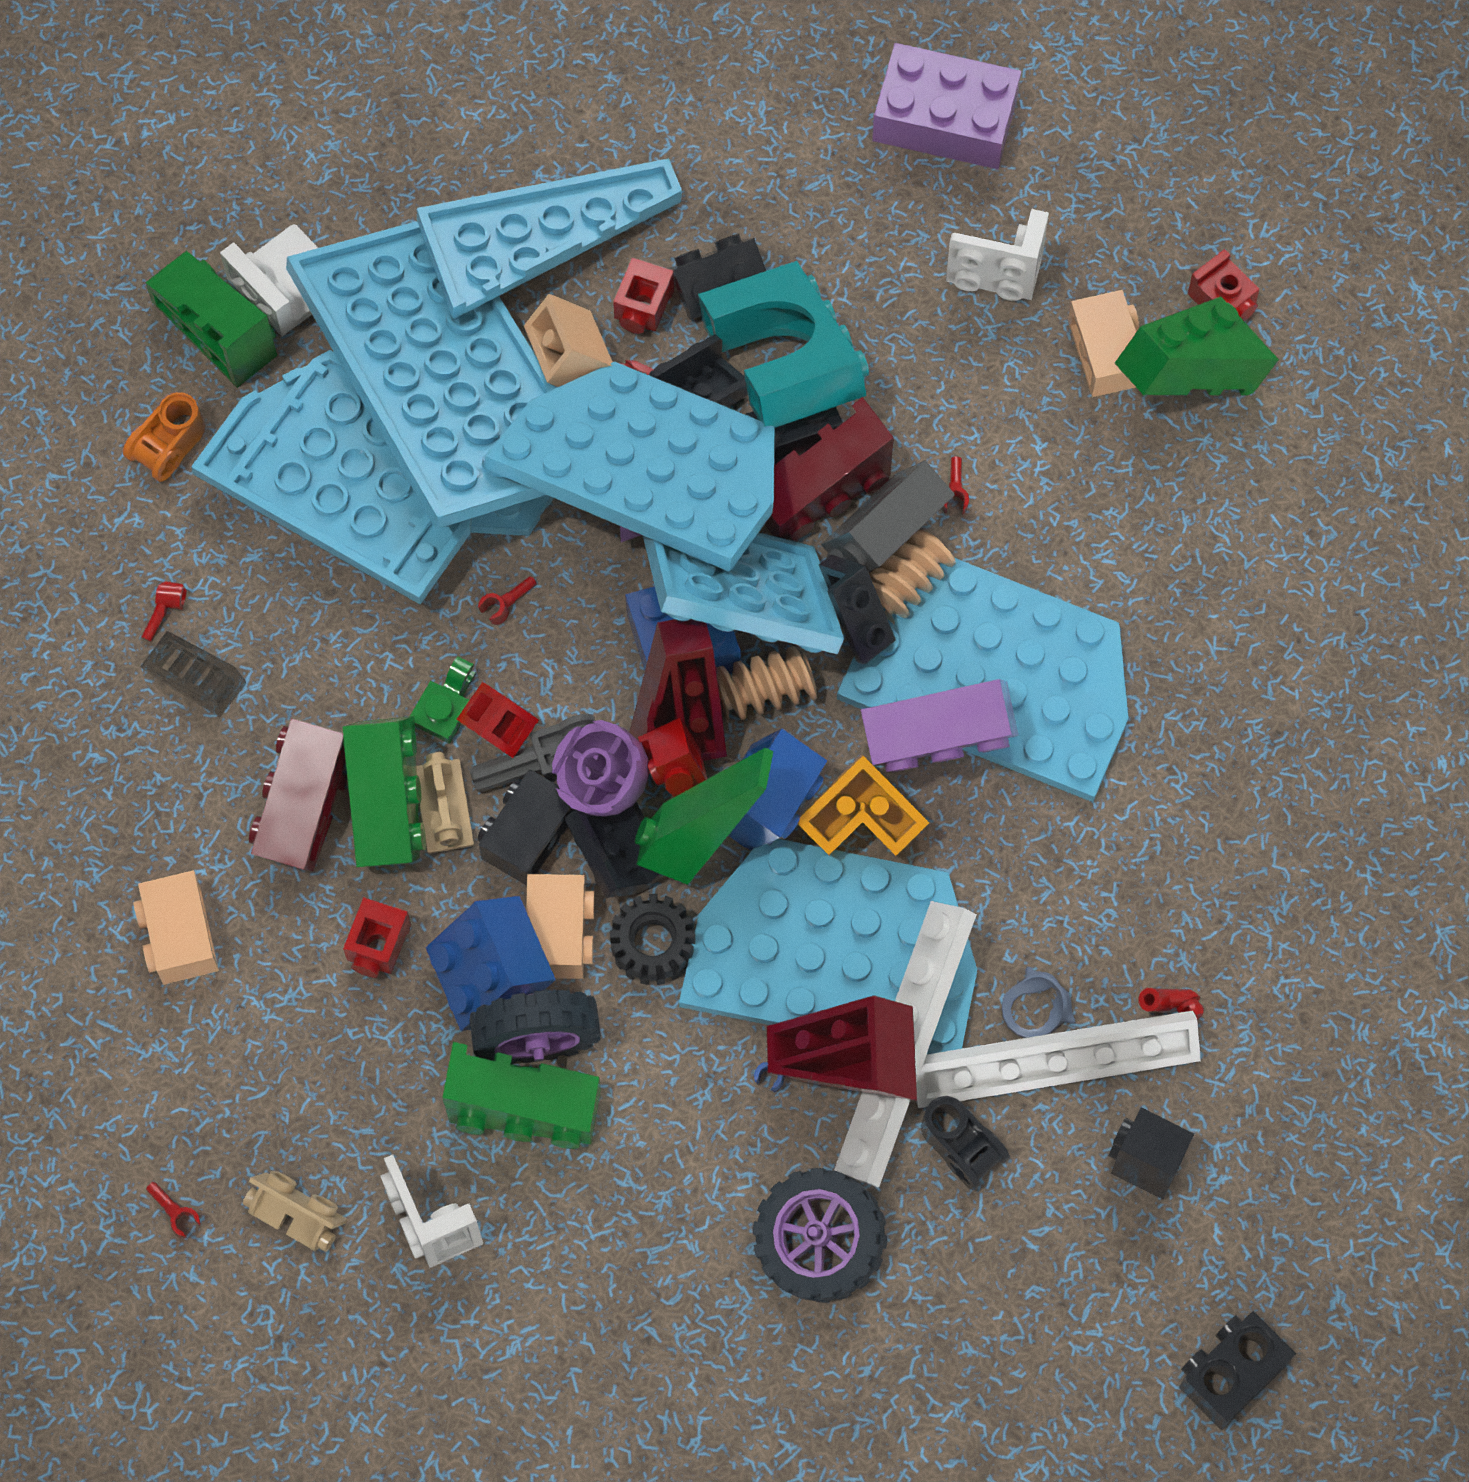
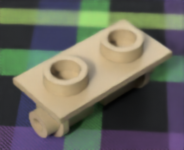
[416,752,474,854]
[243,1171,348,1252]

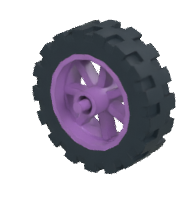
[469,990,601,1064]
[753,1168,887,1303]

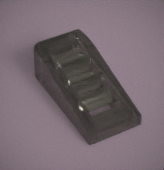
[140,631,246,717]

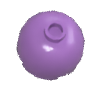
[552,720,649,816]

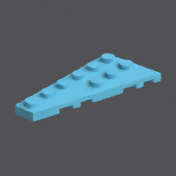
[417,158,682,319]

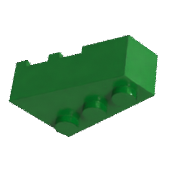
[145,251,277,388]
[1115,297,1279,395]
[342,716,426,867]
[442,1042,601,1149]

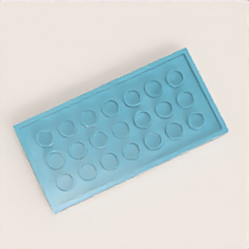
[286,221,555,529]

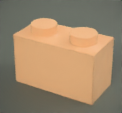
[1068,290,1139,397]
[524,294,612,387]
[133,870,219,985]
[526,874,595,979]

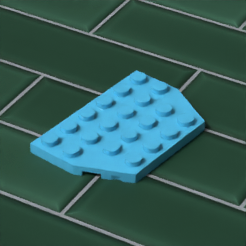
[191,350,472,605]
[485,361,774,572]
[837,558,1129,802]
[679,839,977,1054]

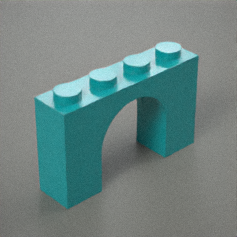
[698,261,869,428]

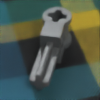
[470,714,596,792]

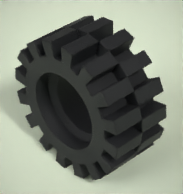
[610,894,695,985]

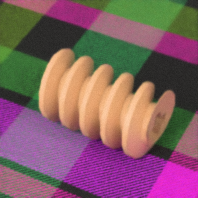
[869,529,956,624]
[716,646,817,722]

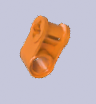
[123,392,205,482]

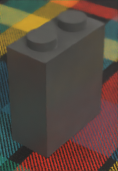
[821,460,955,571]

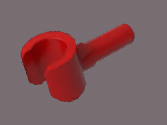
[942,456,969,514]
[478,576,537,625]
[141,581,187,642]
[146,1182,200,1239]

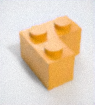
[798,754,929,856]

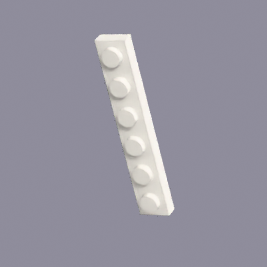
[834,901,977,1187]
[916,1010,1201,1108]

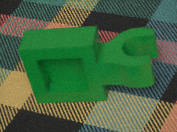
[410,656,476,744]

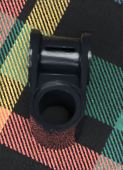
[921,1096,1010,1190]

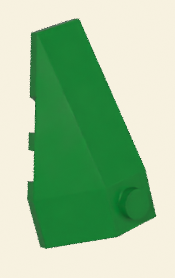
[635,748,774,885]

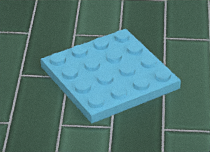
[643,532,844,654]

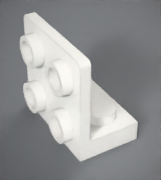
[946,209,1049,301]
[220,224,318,337]
[380,1154,483,1268]

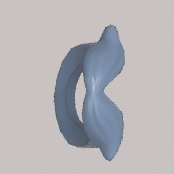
[1001,966,1075,1038]

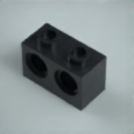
[1179,1311,1296,1431]

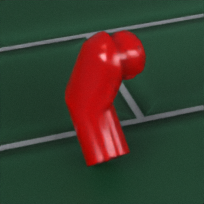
[1138,987,1204,1019]

